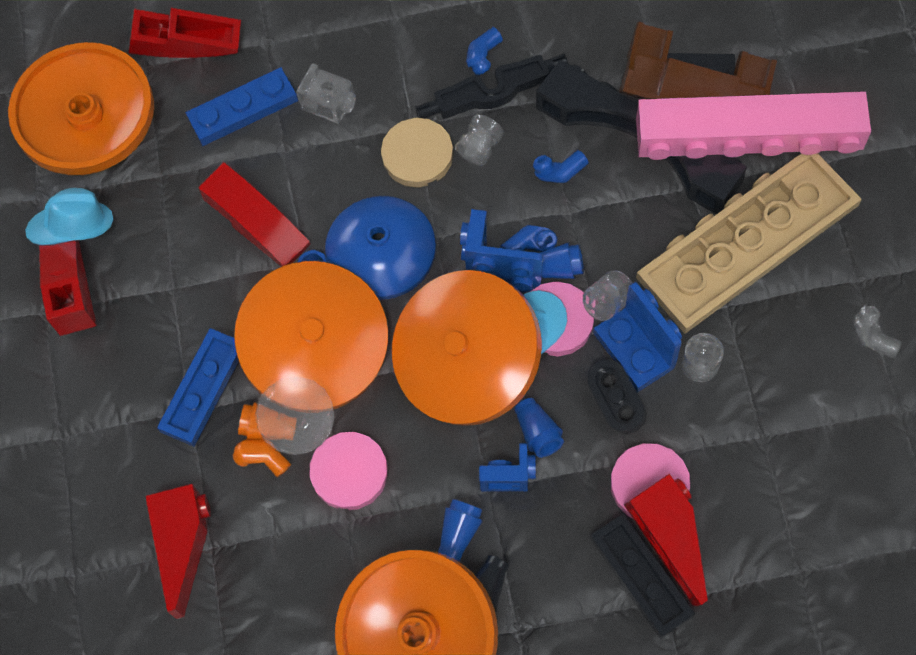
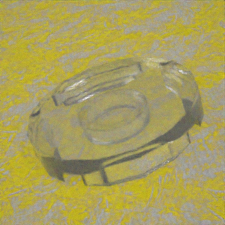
[255,376,335,455]

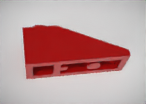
[624,474,708,606]
[145,484,211,619]

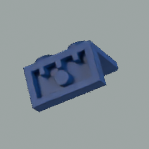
[593,282,682,393]

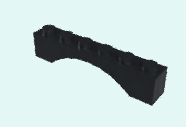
[536,59,747,215]

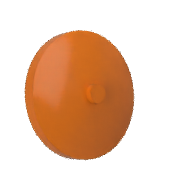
[8,42,154,175]
[235,261,388,413]
[392,270,542,426]
[335,550,498,655]

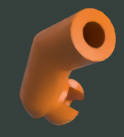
[233,439,291,478]

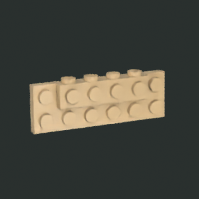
[636,153,862,334]

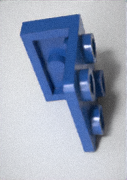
[460,209,543,292]

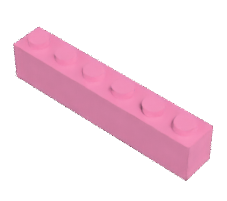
[636,92,871,160]

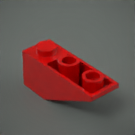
[39,240,97,336]

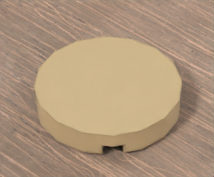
[381,118,453,188]

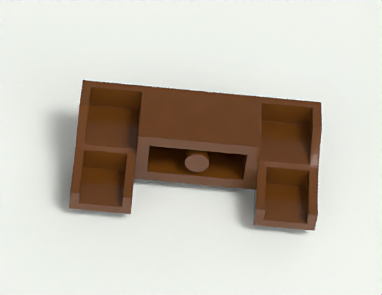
[619,21,777,99]

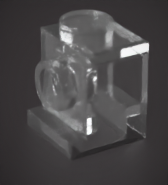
[296,63,356,124]

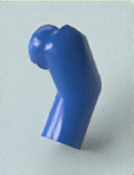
[466,27,503,75]
[533,150,589,183]
[500,225,557,252]

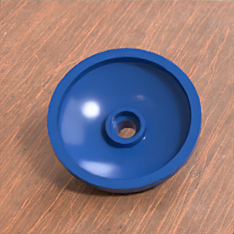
[325,196,436,300]

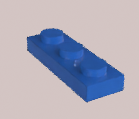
[185,67,298,147]
[157,328,239,447]

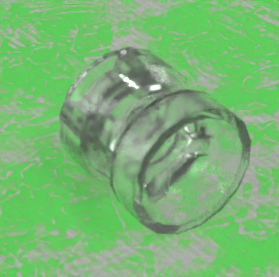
[455,114,504,165]
[583,270,632,321]
[681,333,724,382]

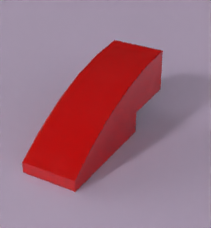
[128,8,241,58]
[198,162,310,267]

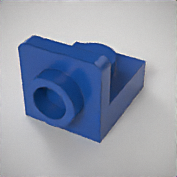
[479,443,536,492]

